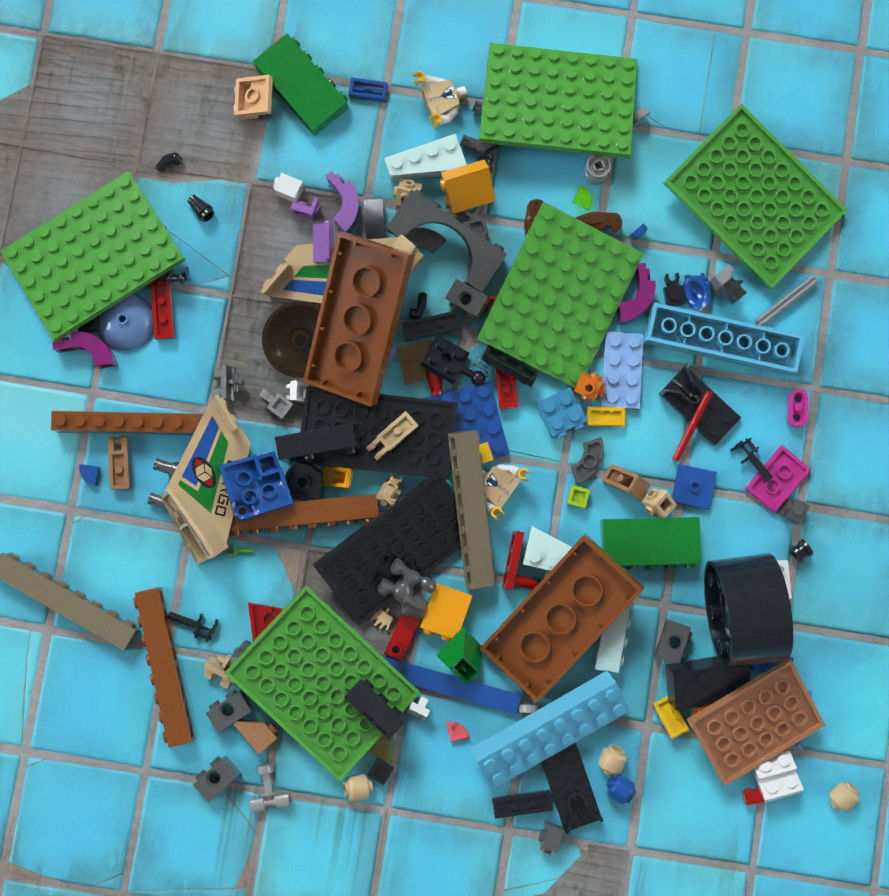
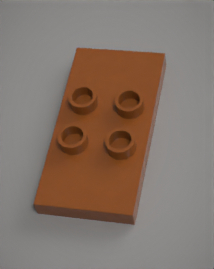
[303,232,415,407]
[480,534,644,703]

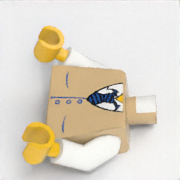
[413,71,468,128]
[481,464,532,522]

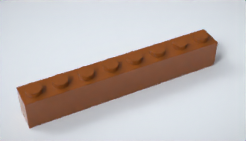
[51,411,203,435]
[229,494,380,536]
[133,587,195,748]

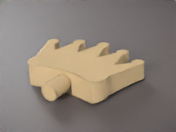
[371,608,393,630]

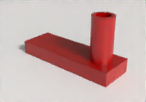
[502,531,537,590]
[384,614,420,661]

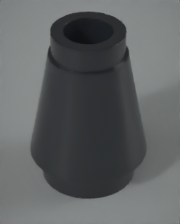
[187,195,215,222]

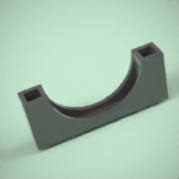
[385,189,507,293]

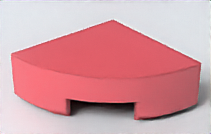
[446,721,470,742]

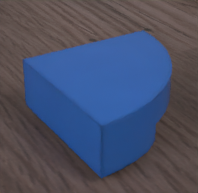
[79,464,100,486]

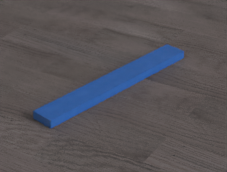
[381,655,522,714]

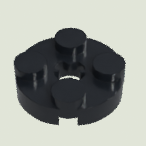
[285,462,324,501]

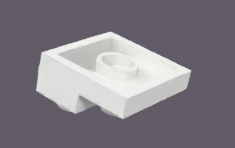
[752,750,804,803]

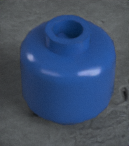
[606,774,637,804]

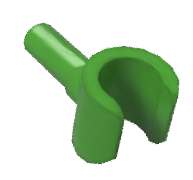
[226,545,254,556]

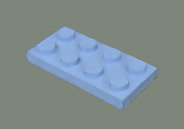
[601,331,643,410]

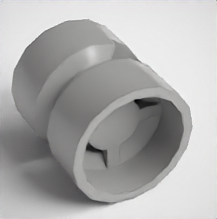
[584,155,611,185]

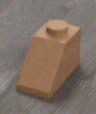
[602,464,651,501]
[234,720,279,754]

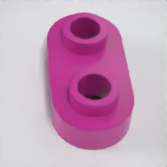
[787,389,809,428]

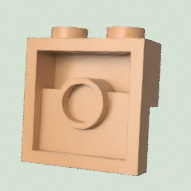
[233,75,273,120]

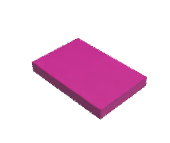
[744,445,811,513]

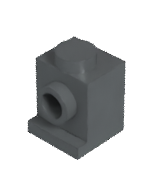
[779,498,810,524]
[538,820,564,854]

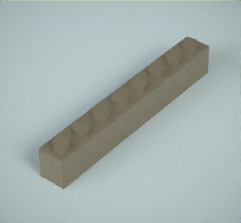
[448,430,496,590]
[0,552,140,651]

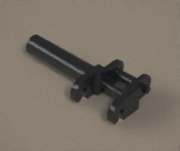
[156,267,189,284]
[730,437,773,482]
[168,611,219,642]

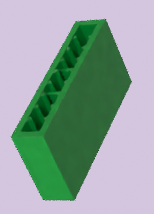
[253,33,349,137]
[600,517,701,569]

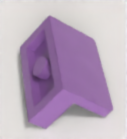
[313,221,334,263]

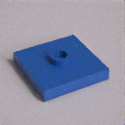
[672,464,717,510]

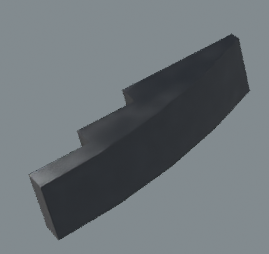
[364,199,385,239]

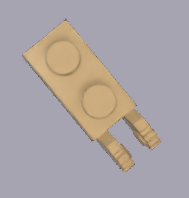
[367,411,419,460]

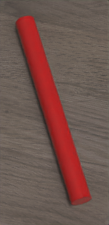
[672,390,713,462]

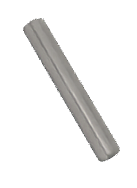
[755,276,818,326]

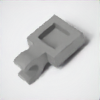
[260,389,294,419]

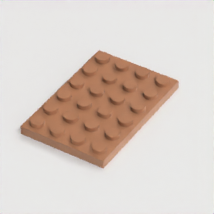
[687,659,826,786]

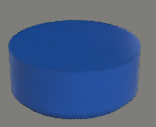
[629,223,648,241]

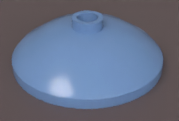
[99,294,154,350]

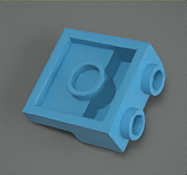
[536,387,587,439]

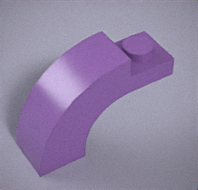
[326,171,360,233]

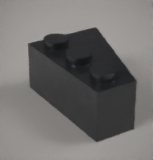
[344,678,405,740]

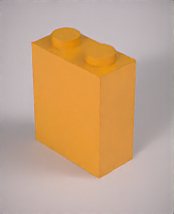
[440,160,496,214]
[420,583,472,641]

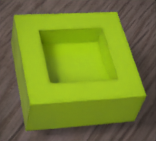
[566,485,590,509]

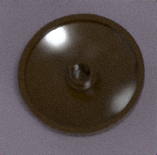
[262,301,320,378]

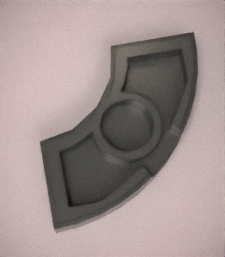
[393,228,447,253]
[571,437,603,485]

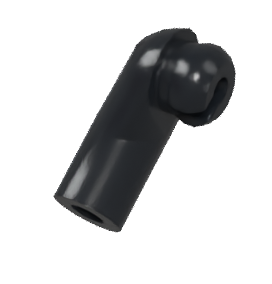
[155,152,183,173]
[409,292,427,319]

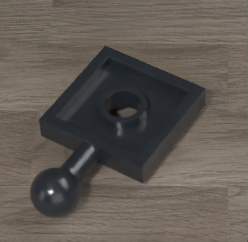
[420,334,486,386]

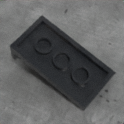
[659,364,741,446]
[541,743,604,834]

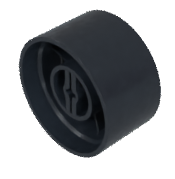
[704,553,793,668]

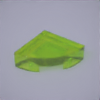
[572,185,592,210]

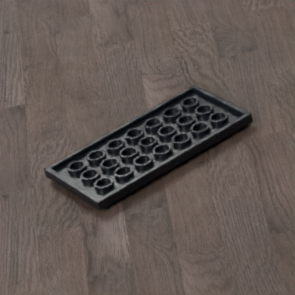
[299,386,458,479]
[313,470,461,625]

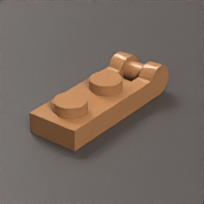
[107,435,131,490]

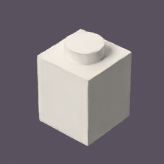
[273,173,304,203]

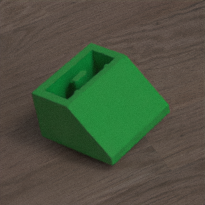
[436,627,481,685]

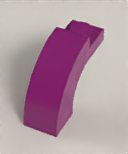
[617,263,656,325]
[52,331,118,369]

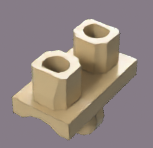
[376,474,404,508]
[203,654,234,689]

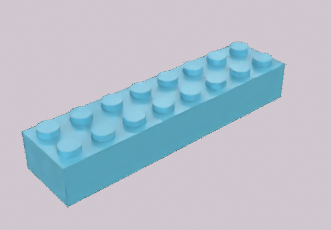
[643,302,805,376]
[471,671,630,790]

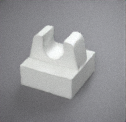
[286,381,308,403]
[407,696,430,721]

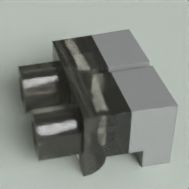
[709,264,747,305]

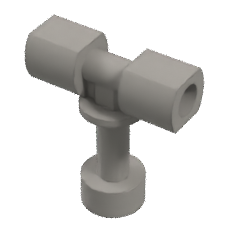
[249,763,291,813]

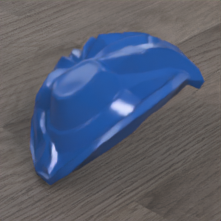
[683,272,712,309]

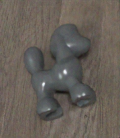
[378,558,436,619]

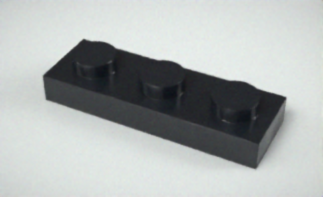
[402,310,461,342]
[481,345,539,387]
[492,789,553,819]

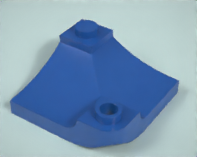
[219,451,293,521]

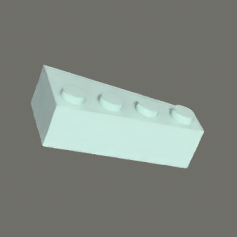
[384,134,467,182]
[522,526,572,571]
[594,601,634,673]

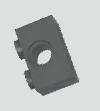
[445,279,492,319]
[654,619,692,663]
[206,690,254,733]
[193,755,241,803]

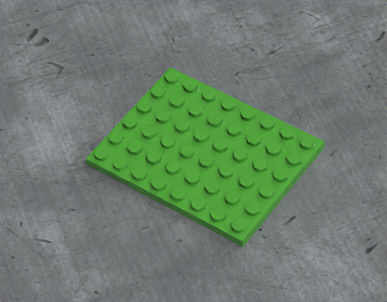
[479,43,637,159]
[663,104,847,290]
[0,171,186,342]
[476,202,644,389]
[224,585,421,781]

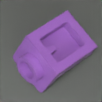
[290,197,321,221]

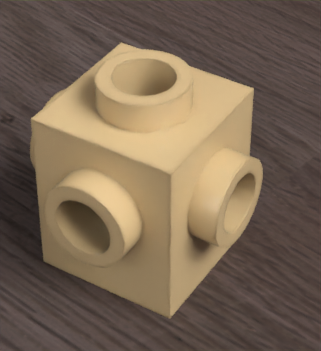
[393,179,423,206]
[641,487,677,519]

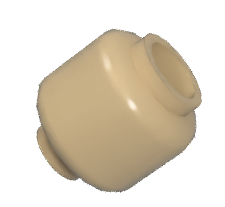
[598,745,627,776]
[343,774,373,802]
[829,782,860,812]

